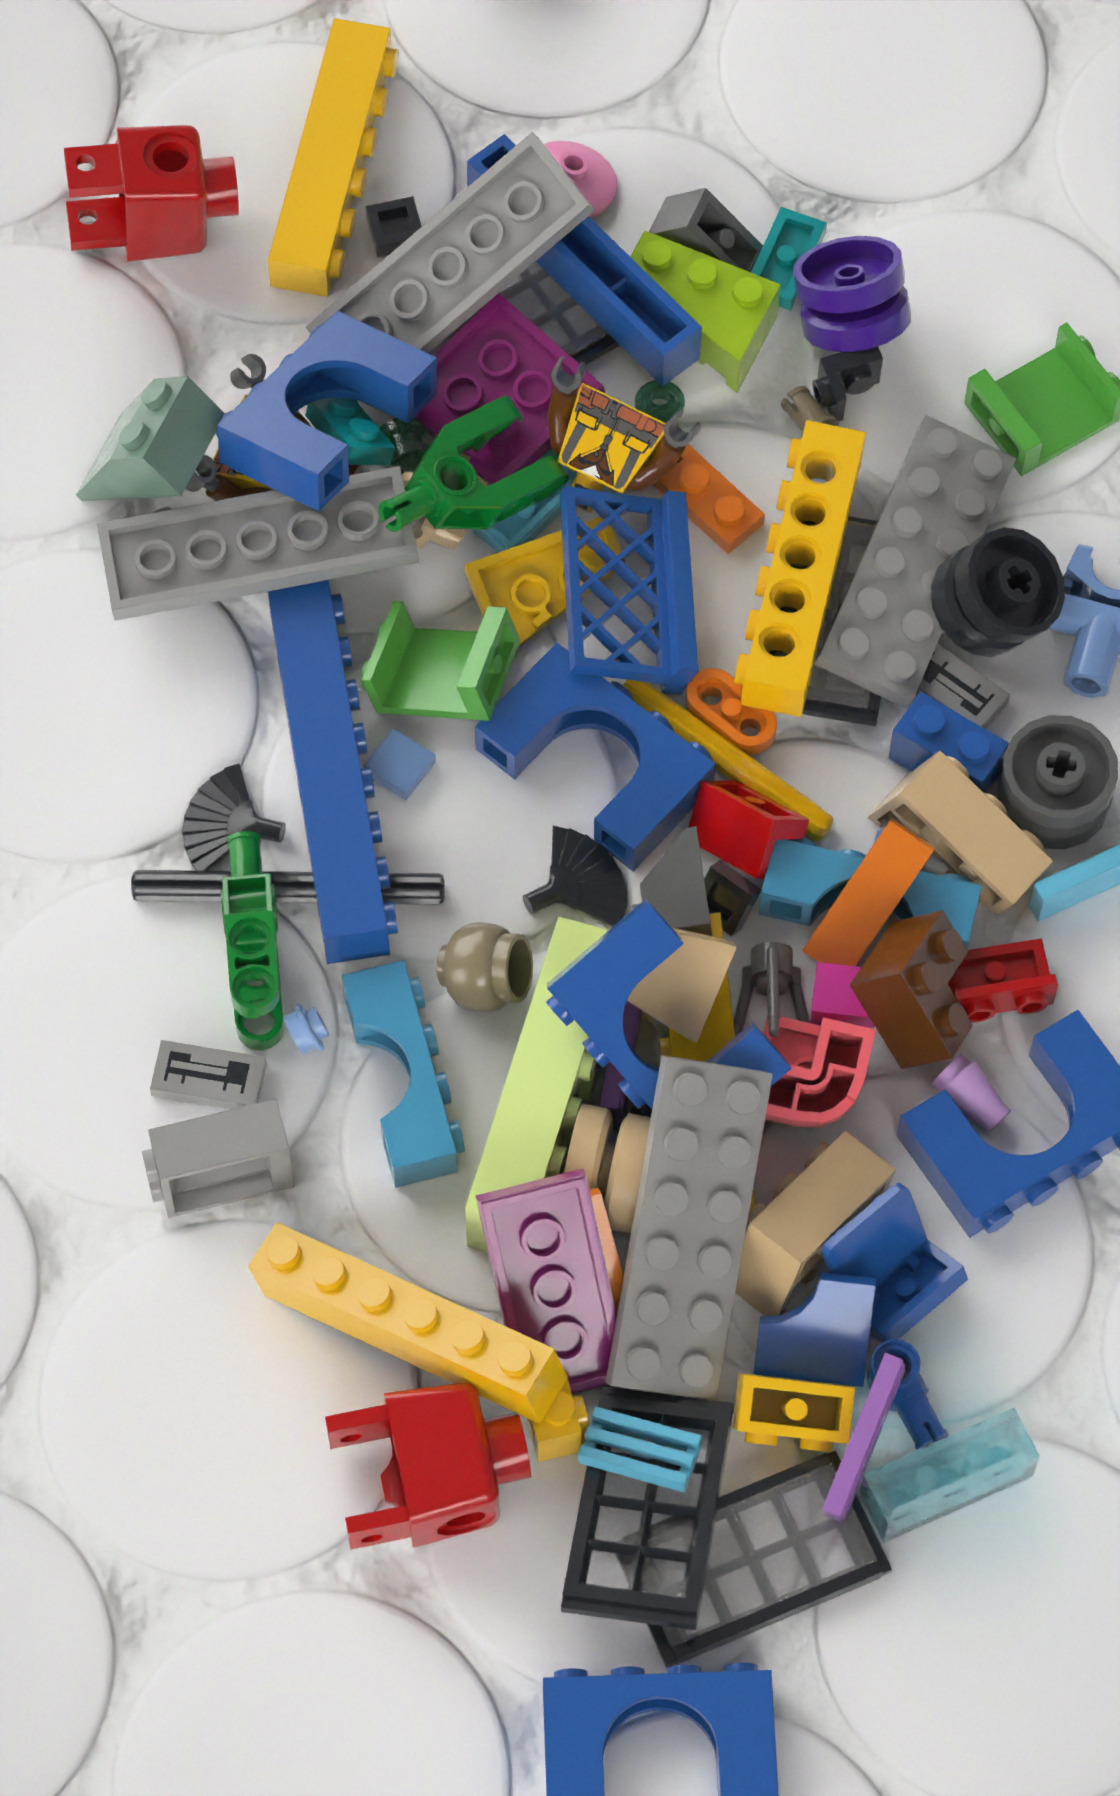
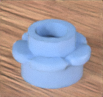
[283,1003,329,1055]

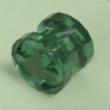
[379,417,429,475]

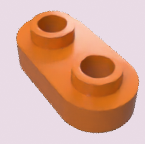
[686,668,777,755]

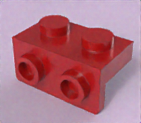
[948,938,1058,1023]

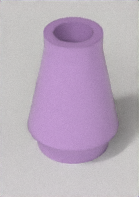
[931,1054,1011,1133]

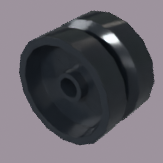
[931,527,1065,657]

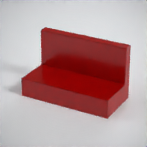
[688,781,809,879]

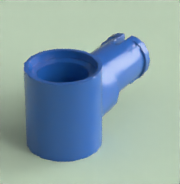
[867,1339,949,1452]

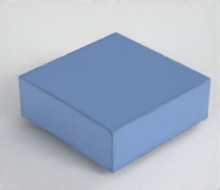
[363,728,436,800]

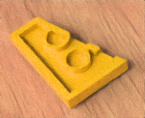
[464,517,626,648]

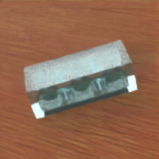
[859,1407,1040,1543]

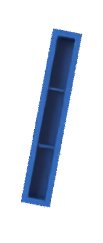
[467,134,702,387]

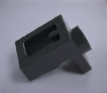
[812,346,883,422]

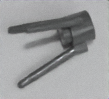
[734,941,810,1037]

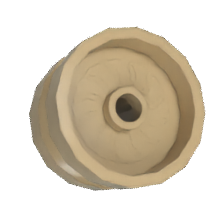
[564,1103,651,1234]

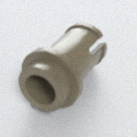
[781,386,839,432]

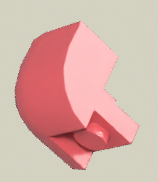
[763,1015,876,1128]

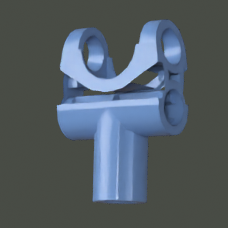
[1049,544,1120,698]

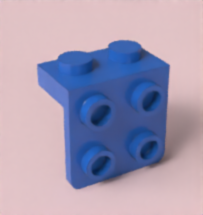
[822,1183,968,1343]

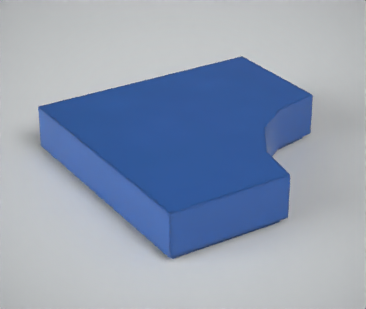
[754,1272,876,1387]

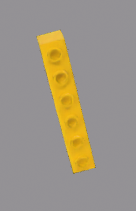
[734,420,866,718]

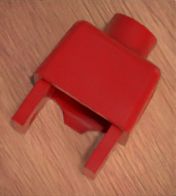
[64,125,239,262]
[325,1383,532,1550]

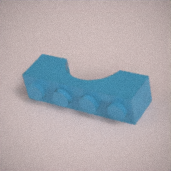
[759,839,982,949]
[342,960,465,1188]

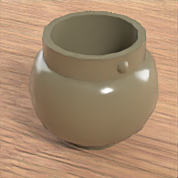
[436,922,533,1012]

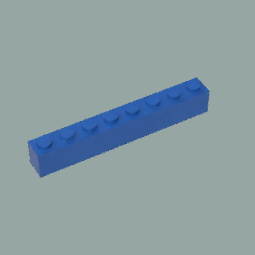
[268,580,398,964]

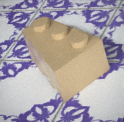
[868,751,1053,915]
[735,1130,896,1316]

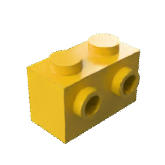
[732,1373,855,1452]

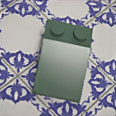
[76,376,225,501]

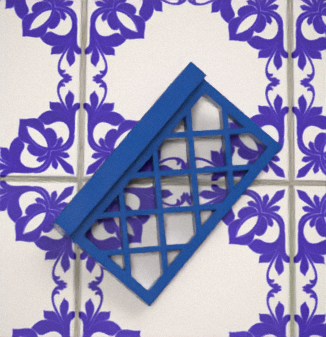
[560,486,698,695]

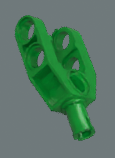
[378,396,568,532]
[221,831,284,1051]

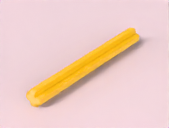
[623,680,833,841]

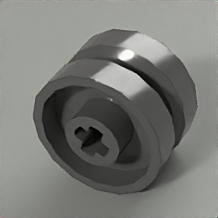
[997,715,1118,849]

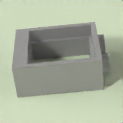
[142,1098,295,1218]

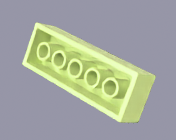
[465,917,609,1252]

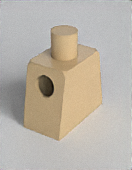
[627,927,737,1043]

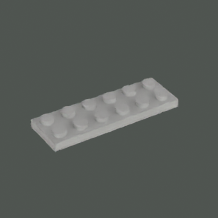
[306,132,595,405]
[814,415,1016,709]
[97,466,419,621]
[606,1055,773,1401]

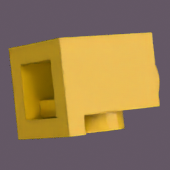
[527,1380,589,1462]

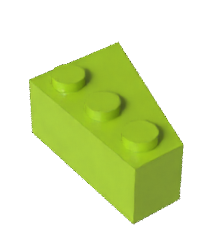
[630,230,781,393]

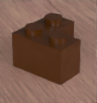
[850,910,973,1069]

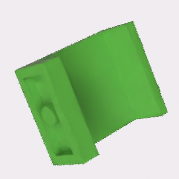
[964,322,1120,476]
[361,601,520,721]

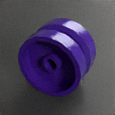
[794,236,911,352]

